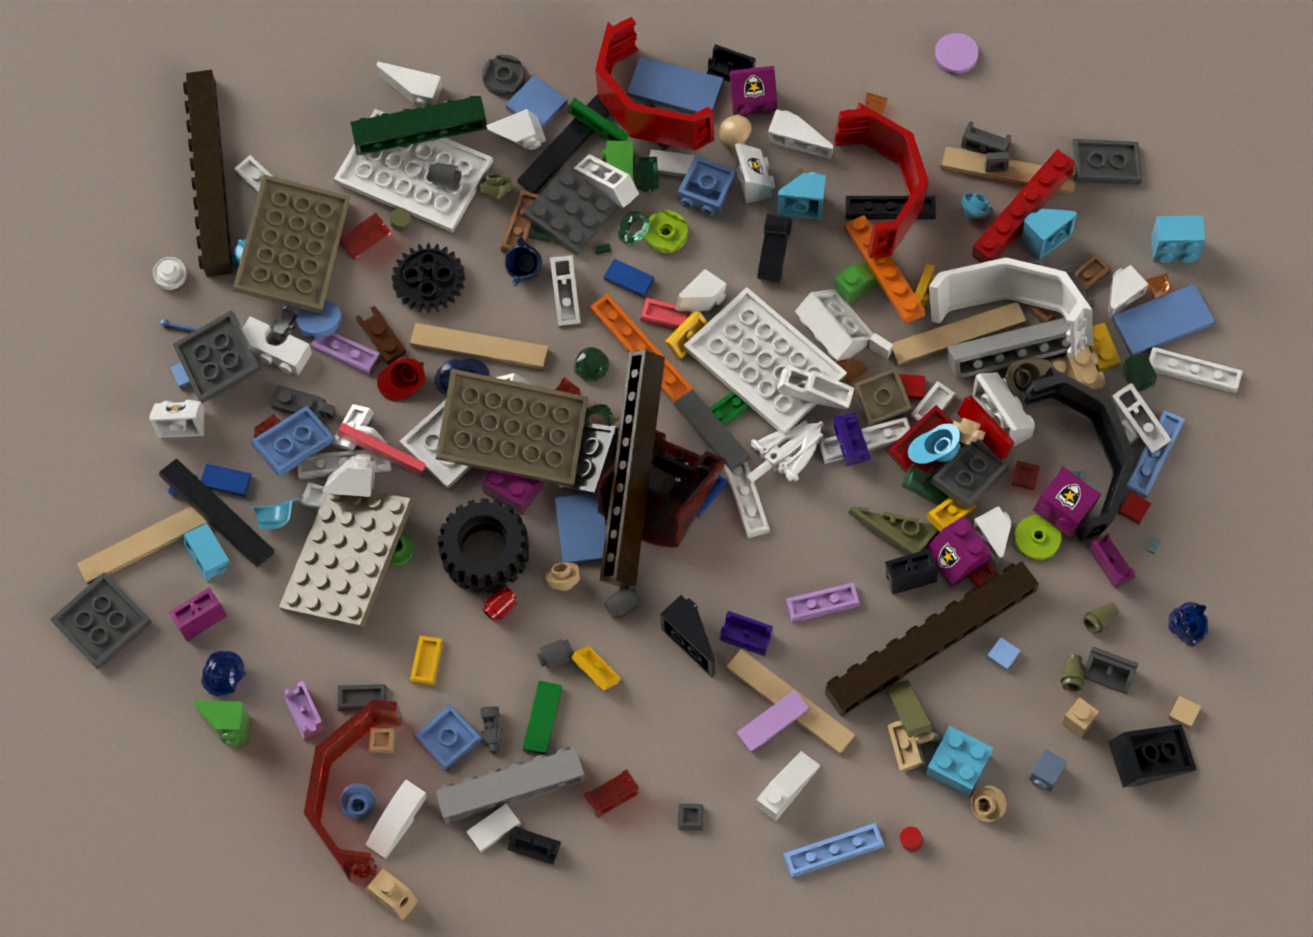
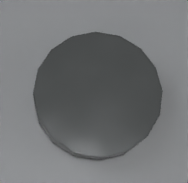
[482,55,526,96]

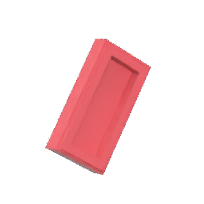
[640,298,690,330]

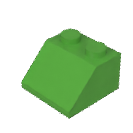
[194,700,250,747]

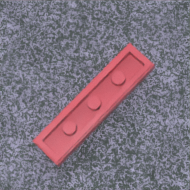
[337,423,426,476]

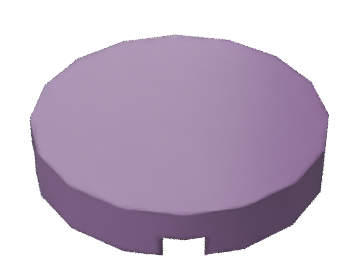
[935,33,978,74]

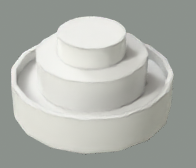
[153,257,187,290]

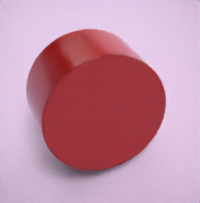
[900,827,923,852]

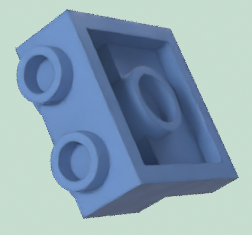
[678,155,737,216]

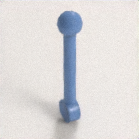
[160,319,201,332]

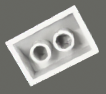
[795,289,873,361]
[972,373,1035,448]

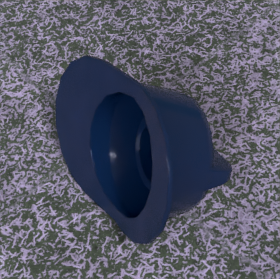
[435,359,489,395]

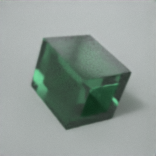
[635,156,659,192]
[1122,353,1157,392]

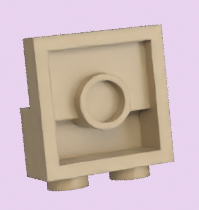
[1048,347,1106,406]

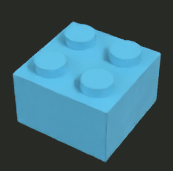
[1151,215,1205,263]
[926,726,993,798]

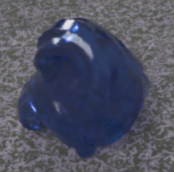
[1168,602,1208,647]
[201,651,246,697]

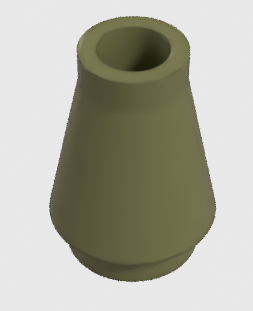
[1083,602,1119,634]
[1060,654,1085,692]

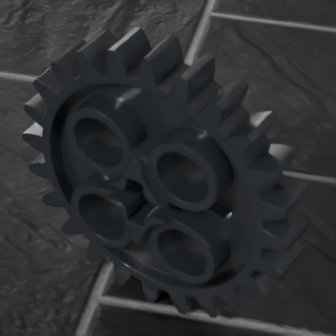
[391,243,465,313]

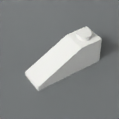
[377,62,442,108]
[768,109,833,160]
[574,154,639,208]
[550,255,581,326]
[1111,383,1171,453]
[756,751,820,822]

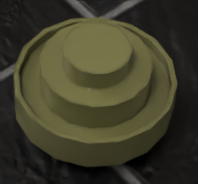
[479,173,512,199]

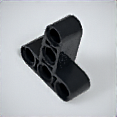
[757,213,793,283]

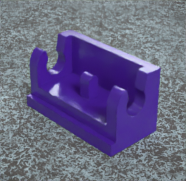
[833,412,871,467]
[720,611,773,656]

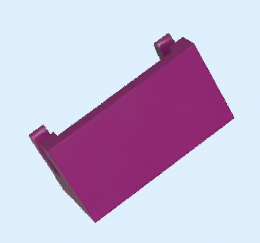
[1089,533,1135,588]
[169,587,227,641]

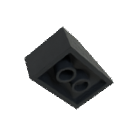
[660,595,715,678]
[1108,724,1197,788]

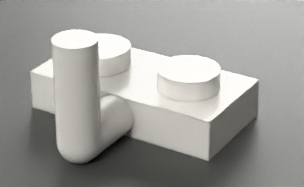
[332,404,387,451]

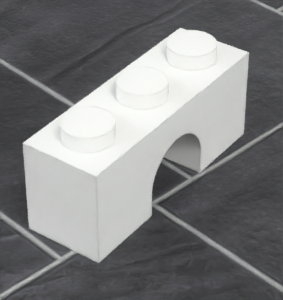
[242,316,312,376]

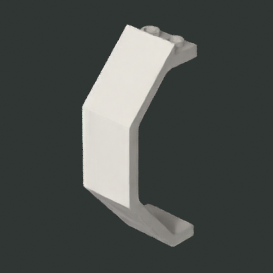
[929,258,1093,358]

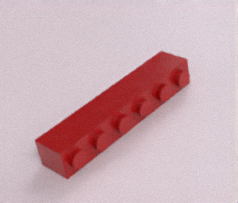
[972,149,1075,263]

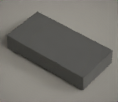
[338,684,387,711]

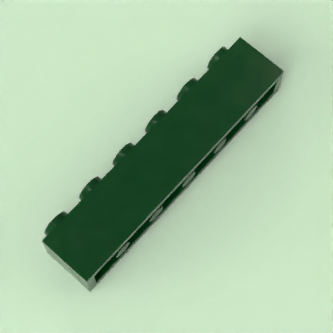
[350,95,487,155]

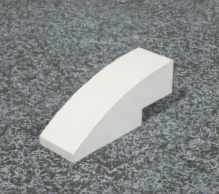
[777,364,855,409]
[365,780,427,859]

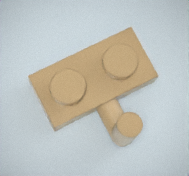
[887,721,943,772]

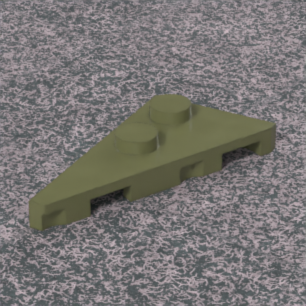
[848,506,939,555]

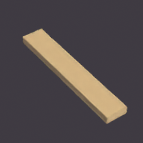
[941,146,1076,195]
[892,301,1026,366]
[410,323,549,370]
[77,506,210,585]
[726,649,855,755]

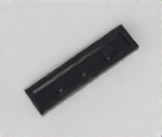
[845,196,936,219]

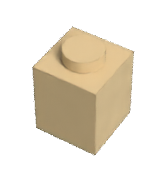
[1062,697,1099,738]

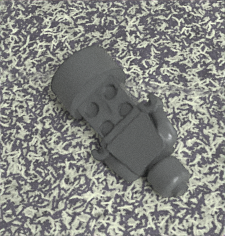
[272,305,301,344]
[480,706,503,754]

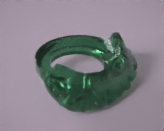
[618,211,650,246]
[584,404,613,426]

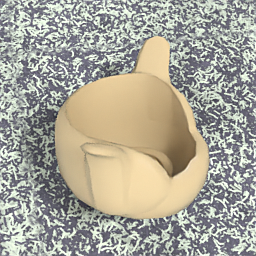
[719,114,751,160]

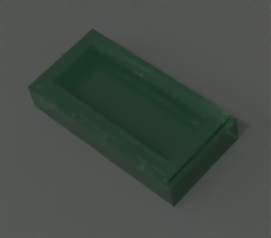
[901,464,948,506]

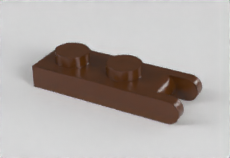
[355,305,407,365]

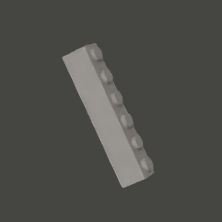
[947,318,1089,379]
[435,747,585,825]

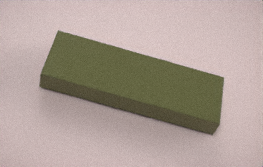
[886,680,932,738]

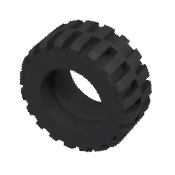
[438,498,530,593]

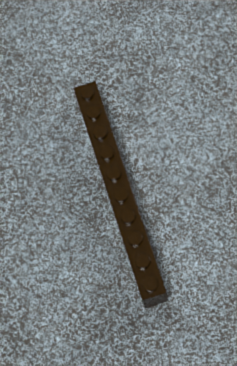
[183,70,233,277]
[599,350,665,587]
[825,561,1039,717]

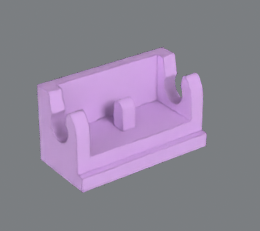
[284,681,326,740]

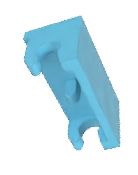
[184,524,229,581]

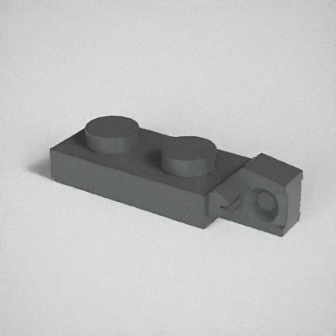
[270,385,336,419]

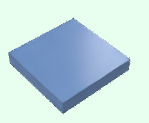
[505,75,568,129]
[414,704,482,771]

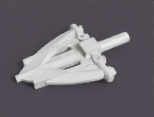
[745,420,824,484]

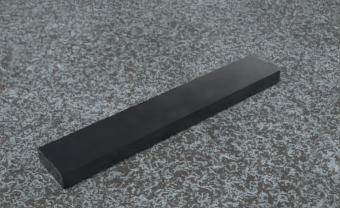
[517,94,611,194]
[159,458,274,567]

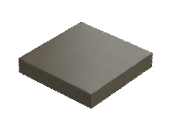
[853,367,913,427]

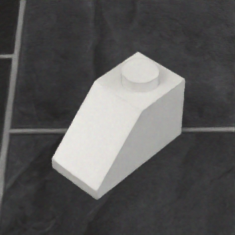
[1108,265,1148,319]
[675,269,727,312]
[973,506,1012,566]

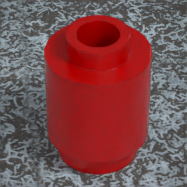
[482,587,517,622]

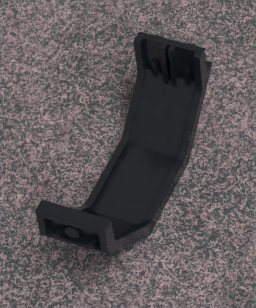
[1021,367,1136,542]

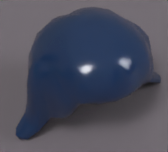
[505,236,542,286]

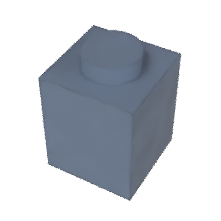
[1029,749,1067,792]

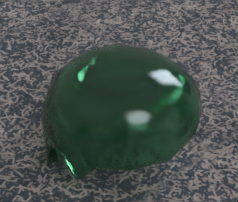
[573,347,609,381]

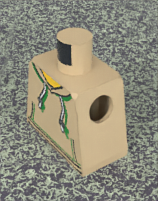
[366,869,418,921]

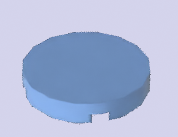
[296,300,342,338]

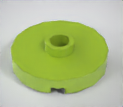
[644,210,688,253]
[1014,515,1062,561]

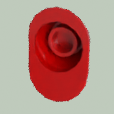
[377,357,425,401]

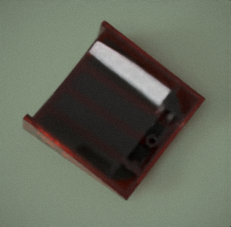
[597,430,726,547]

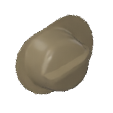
[1005,359,1057,396]

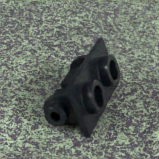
[507,827,561,865]

